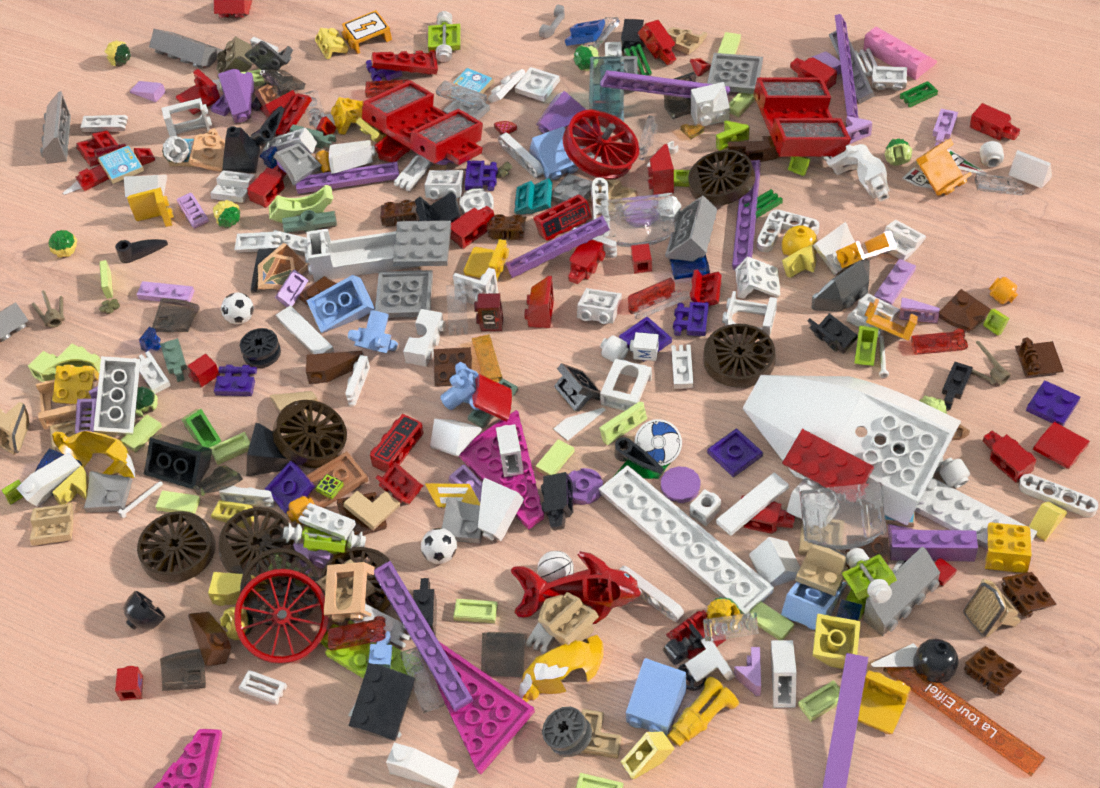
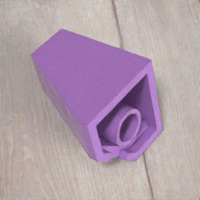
[218,69,254,124]
[536,91,586,134]

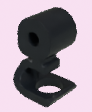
[663,624,704,665]

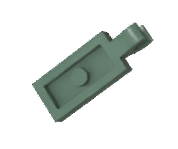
[290,125,337,149]
[160,338,187,382]

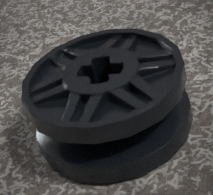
[239,328,281,368]

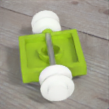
[428,11,461,62]
[283,523,366,554]
[842,548,897,604]

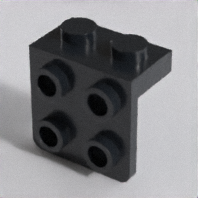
[415,192,461,223]
[807,313,858,354]

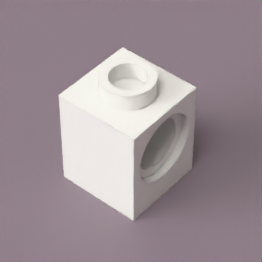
[690,489,721,526]

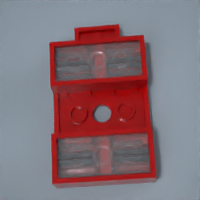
[753,77,851,157]
[362,80,483,165]

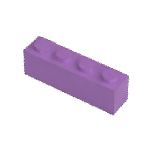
[888,523,978,562]

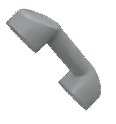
[539,4,565,38]

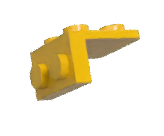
[331,97,363,135]
[127,187,174,227]
[464,239,509,280]
[53,365,99,404]
[985,522,1032,573]
[858,670,910,734]

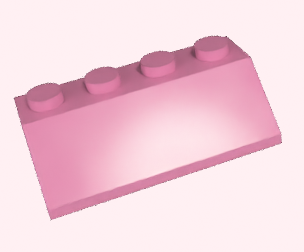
[863,27,937,80]

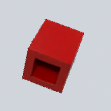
[631,243,652,274]
[187,353,220,387]
[115,666,143,701]

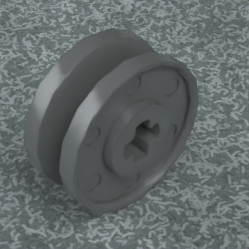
[542,706,592,757]

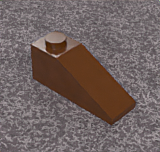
[306,351,364,384]
[188,611,232,666]

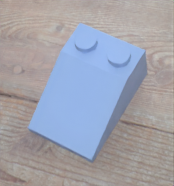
[307,275,375,333]
[781,582,847,630]

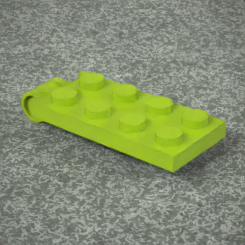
[321,620,423,678]

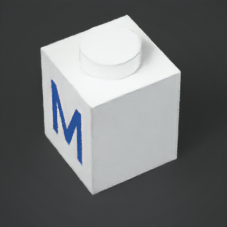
[630,332,659,361]

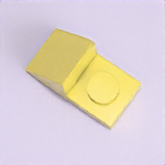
[782,244,817,278]
[52,466,89,505]

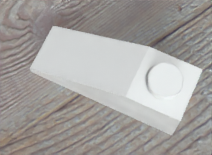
[263,128,317,154]
[16,452,81,507]
[386,743,459,788]

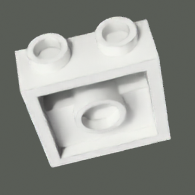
[425,170,464,199]
[577,288,622,324]

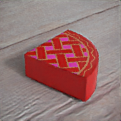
[494,121,517,135]

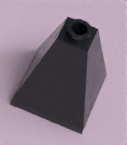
[222,126,260,173]
[246,423,299,476]

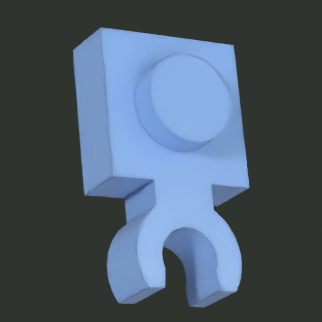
[369,631,392,668]

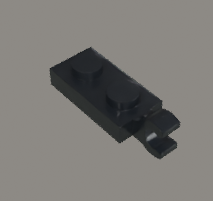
[942,361,973,410]

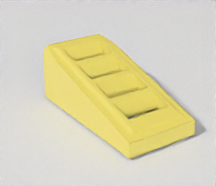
[211,500,254,528]

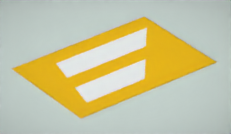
[425,483,480,507]

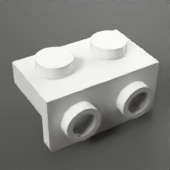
[871,66,907,91]

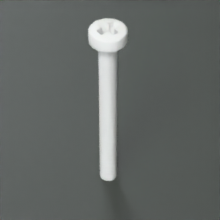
[879,336,889,378]
[118,481,163,518]

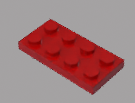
[782,428,874,503]

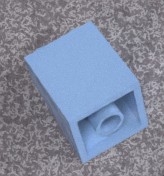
[529,126,579,180]
[626,658,686,737]

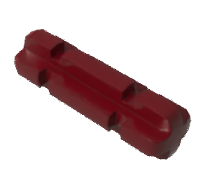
[94,143,126,159]

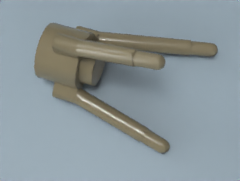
[32,290,65,328]
[972,341,1011,386]

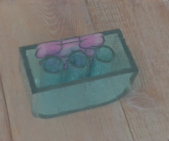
[589,56,624,126]

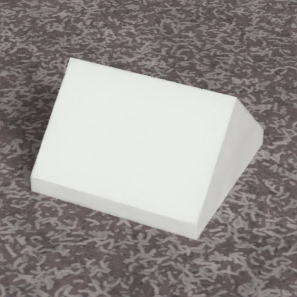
[1009,150,1052,188]
[430,419,482,456]
[749,537,800,587]

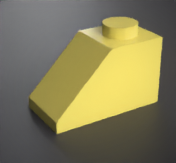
[621,732,674,779]

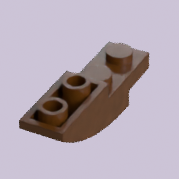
[728,136,781,162]

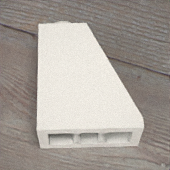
[329,140,376,174]
[496,424,524,477]
[478,478,524,541]
[771,640,797,708]

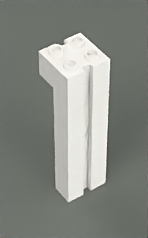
[304,229,421,282]

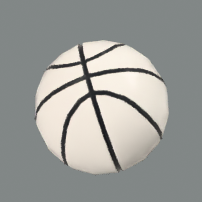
[537,551,574,583]

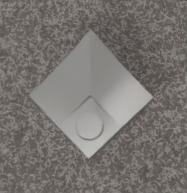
[274,143,322,185]
[84,471,133,513]
[442,497,483,543]

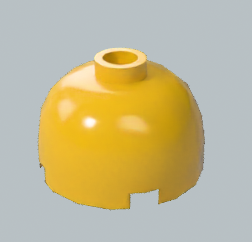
[781,225,818,256]

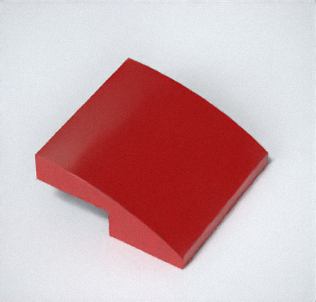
[76,130,118,167]
[472,374,512,422]
[1033,422,1090,469]

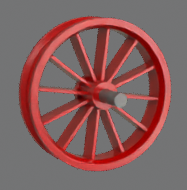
[563,109,639,180]
[234,569,329,664]

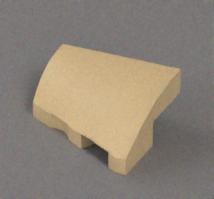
[666,27,707,55]
[270,391,318,413]

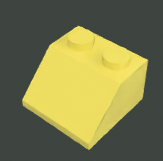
[812,614,860,669]

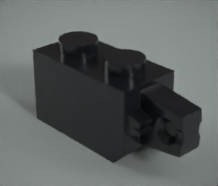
[621,19,645,56]
[541,472,574,531]
[413,578,437,636]

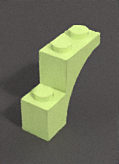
[269,185,333,223]
[28,344,101,382]

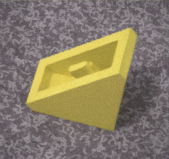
[1029,501,1067,541]

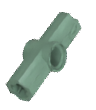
[282,210,337,233]

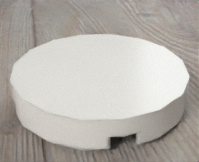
[459,188,494,214]

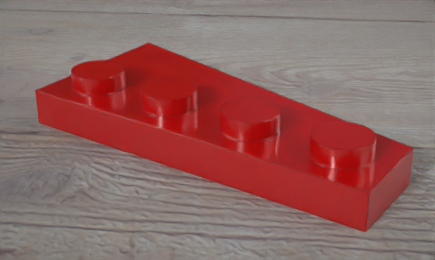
[371,50,438,75]

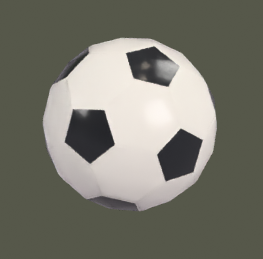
[221,292,254,325]
[421,528,457,564]

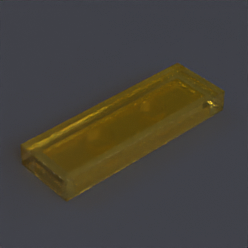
[472,334,502,382]

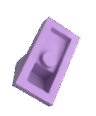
[846,116,872,144]
[293,543,333,574]
[734,647,761,696]

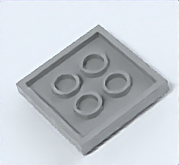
[707,53,763,94]
[393,221,451,267]
[375,270,433,318]

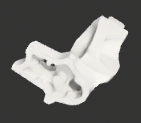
[826,144,890,202]

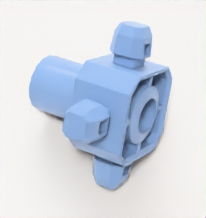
[348,310,398,353]
[440,362,479,410]

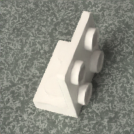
[735,256,780,299]
[453,268,499,304]

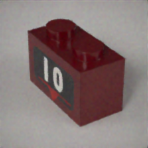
[474,293,504,332]

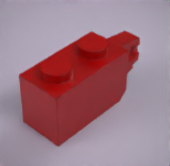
[637,19,677,65]
[790,57,837,90]
[970,103,1020,141]
[247,165,287,208]
[450,206,494,249]
[568,239,606,284]
[983,430,1037,483]
[741,495,795,534]

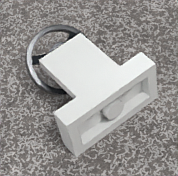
[678,636,735,691]

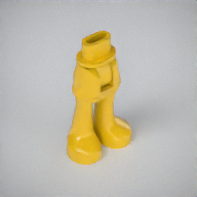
[667,677,739,747]

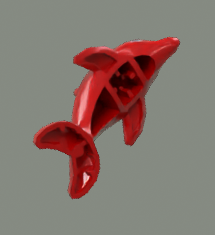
[511,551,641,624]

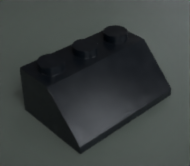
[144,434,212,490]
[348,663,415,741]

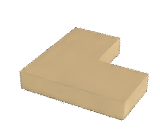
[343,491,400,530]
[581,709,622,759]

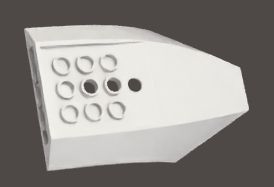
[743,375,961,526]

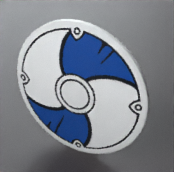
[635,419,682,466]

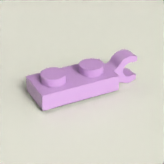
[933,109,958,146]

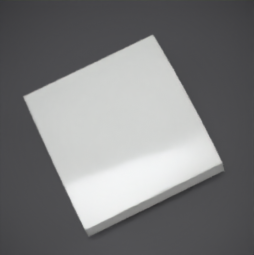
[211,170,255,203]
[882,220,926,261]
[846,293,900,337]

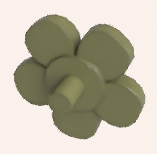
[496,161,512,178]
[99,299,120,314]

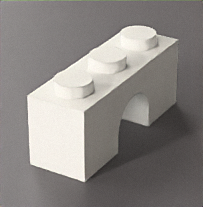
[403,309,446,367]

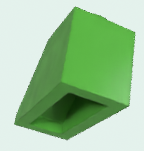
[181,409,221,448]

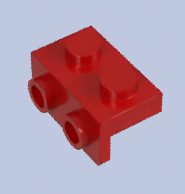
[375,135,410,163]
[690,269,722,306]
[375,462,424,505]

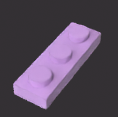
[874,259,916,305]
[137,281,194,305]

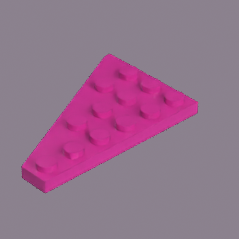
[458,410,544,530]
[425,641,535,775]
[154,729,223,788]

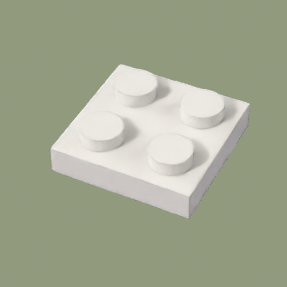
[515,67,560,102]

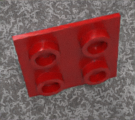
[666,610,726,660]

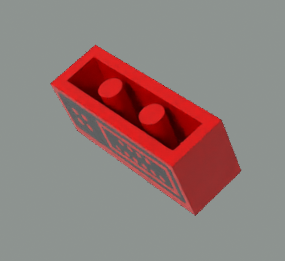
[533,194,592,241]
[370,413,424,473]

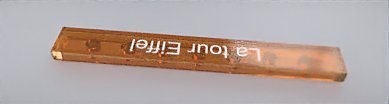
[883,667,1045,777]

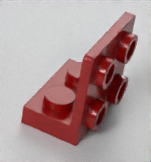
[176,69,220,115]

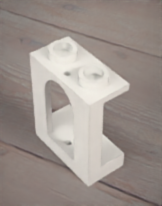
[161,98,212,137]
[722,291,777,336]
[600,359,652,411]

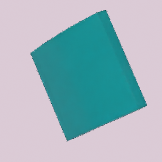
[514,178,553,215]

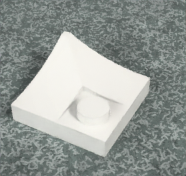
[813,222,855,275]

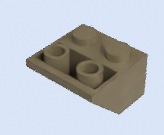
[216,36,252,78]

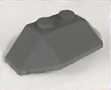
[811,259,870,312]

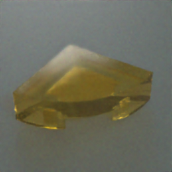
[680,124,704,139]

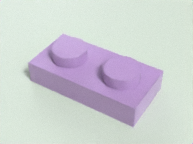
[275,269,308,307]

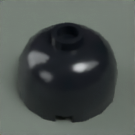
[123,591,166,630]
[913,638,959,683]

